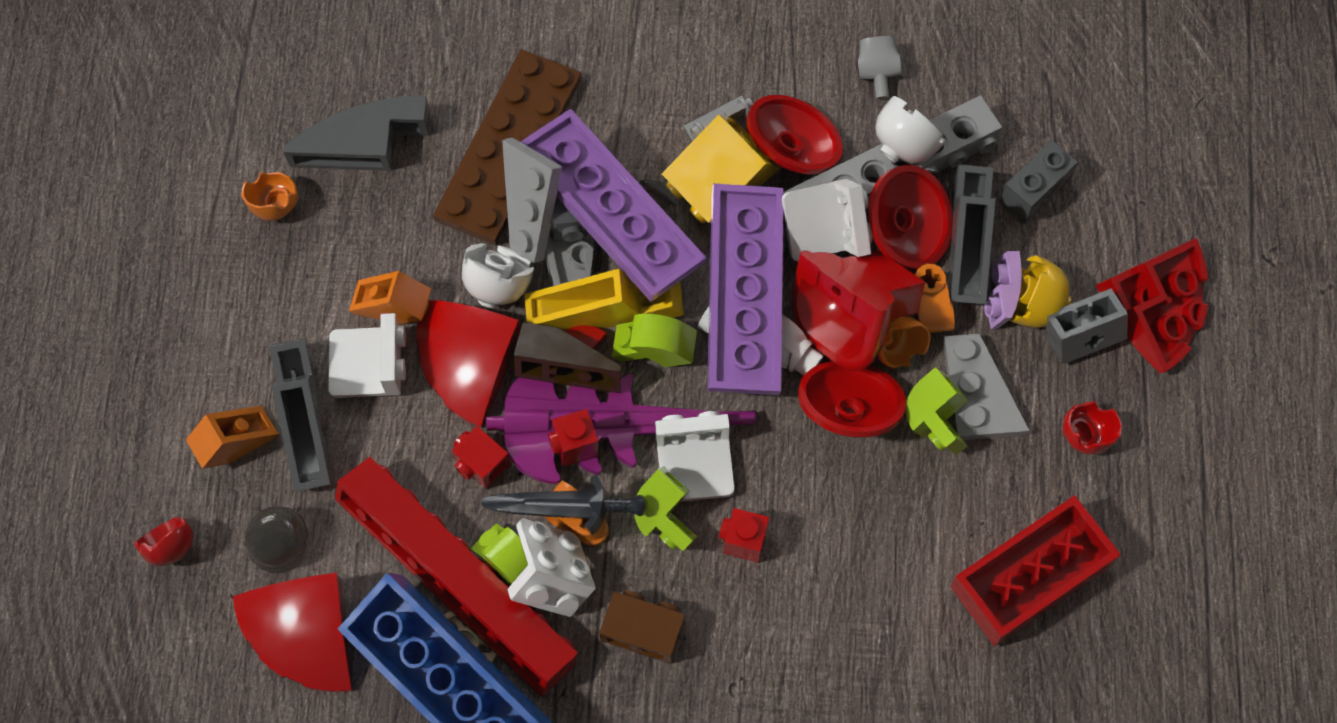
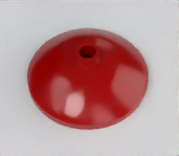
[746,95,843,175]
[868,165,953,270]
[798,361,906,438]

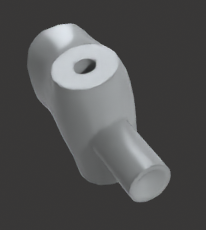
[858,36,902,100]

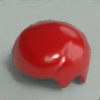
[1062,401,1123,455]
[134,516,194,566]

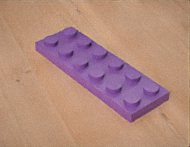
[521,109,706,302]
[707,183,783,395]

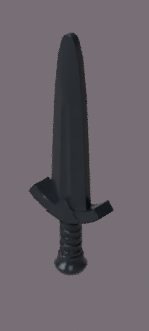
[481,475,648,535]

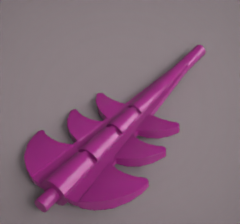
[486,374,756,484]

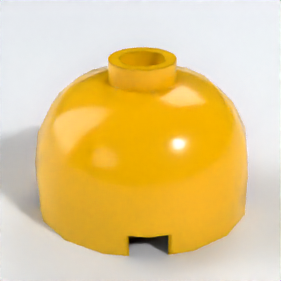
[1009,255,1071,328]

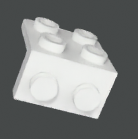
[782,179,873,261]
[328,313,406,398]
[655,411,734,502]
[508,518,596,617]

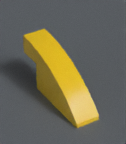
[524,269,684,330]

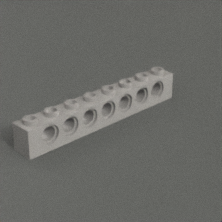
[783,95,1002,253]

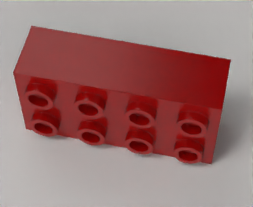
[950,495,1121,647]

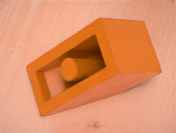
[349,271,431,324]
[186,405,278,469]

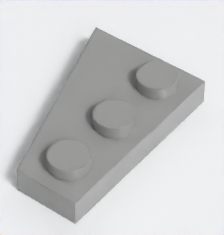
[502,137,562,263]
[545,233,594,286]
[943,334,1030,440]

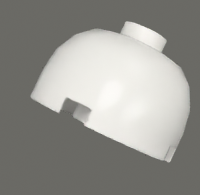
[875,96,946,163]
[462,243,534,308]

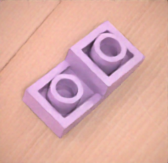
[984,251,1022,330]

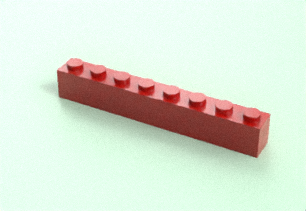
[335,457,578,697]

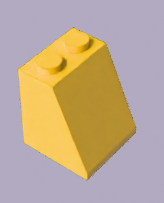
[662,114,781,223]

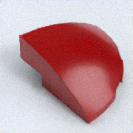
[1095,238,1208,374]
[416,299,521,428]
[233,572,353,692]

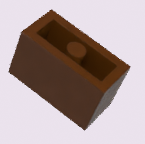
[599,590,685,664]

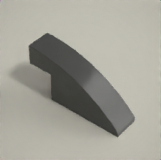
[284,96,430,171]
[950,165,996,304]
[269,337,331,492]

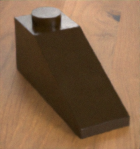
[514,322,621,393]

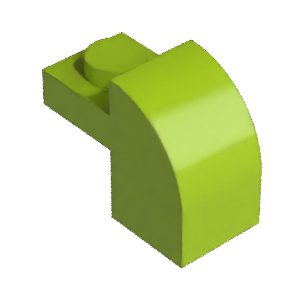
[612,314,697,368]
[906,367,968,455]
[634,466,698,551]
[470,523,528,586]

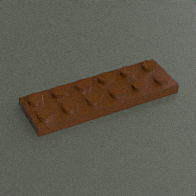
[433,49,582,246]

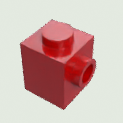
[547,408,598,467]
[452,426,511,489]
[718,508,769,563]

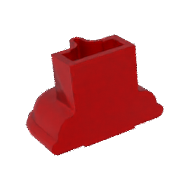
[792,250,926,371]

